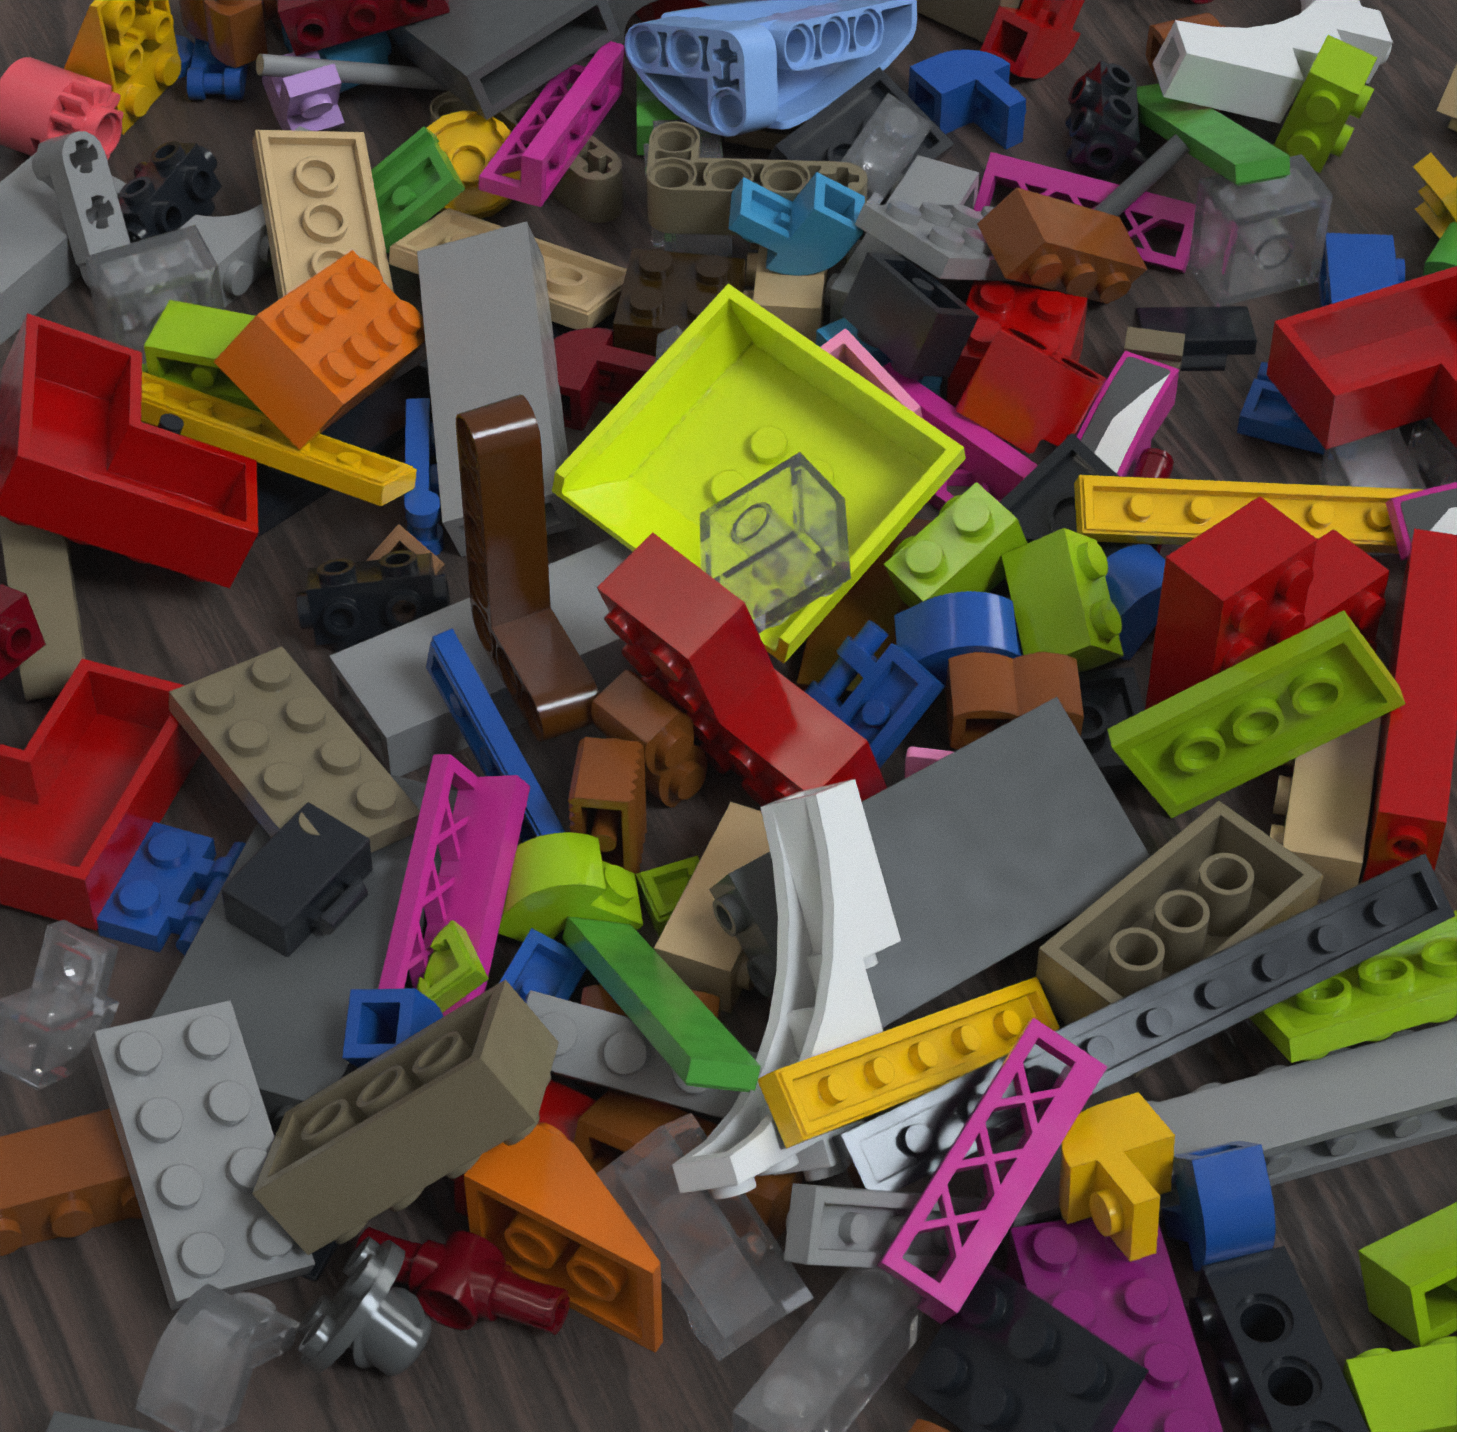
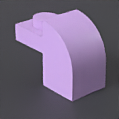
[262,51,345,131]

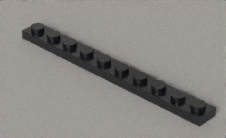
[832,854,1455,1191]

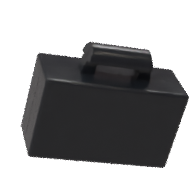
[1136,306,1257,371]
[221,802,373,957]

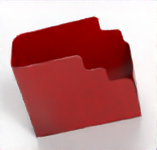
[955,324,1107,454]

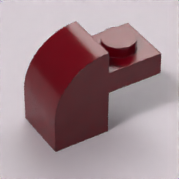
[554,328,659,431]

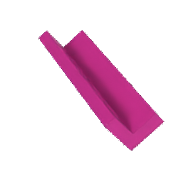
[479,41,626,207]
[973,152,1208,273]
[883,362,1038,511]
[378,754,531,1016]
[877,1018,1107,1324]

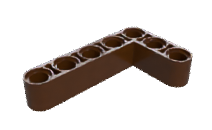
[456,394,599,742]

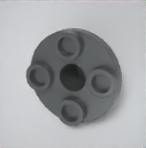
[298,1236,432,1376]

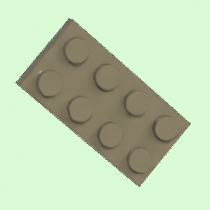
[169,646,420,853]

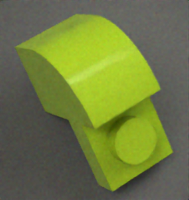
[498,832,643,942]

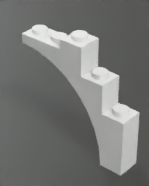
[1153,0,1393,123]
[672,779,901,1199]

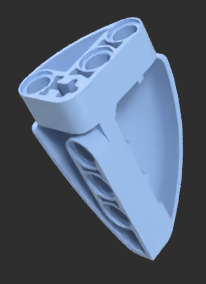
[624,0,917,137]

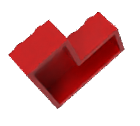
[1266,266,1457,450]
[0,313,258,588]
[1145,496,1390,710]
[597,532,887,806]
[0,658,202,931]

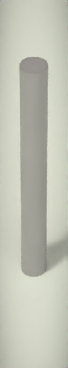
[256,54,449,91]

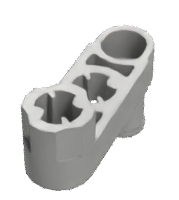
[32,131,163,293]

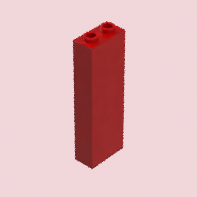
[1361,528,1457,883]

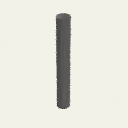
[1094,134,1190,217]

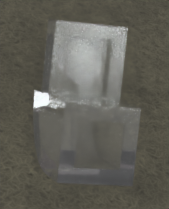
[0,920,119,1091]
[135,1283,300,1432]

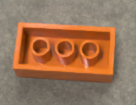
[214,250,425,450]

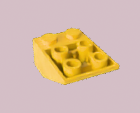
[64,0,181,135]

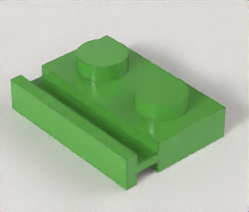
[371,126,466,254]

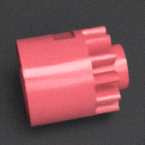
[0,57,123,160]

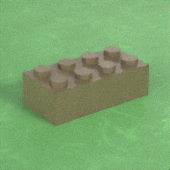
[1036,801,1323,1078]
[252,979,559,1255]

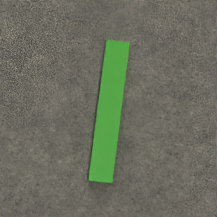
[1137,83,1290,186]
[563,916,761,1092]

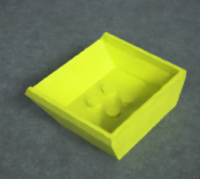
[552,284,966,664]

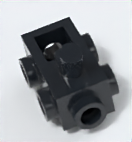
[1065,60,1152,180]
[118,141,222,253]
[296,551,451,652]

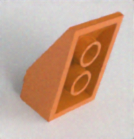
[464,1122,663,1353]

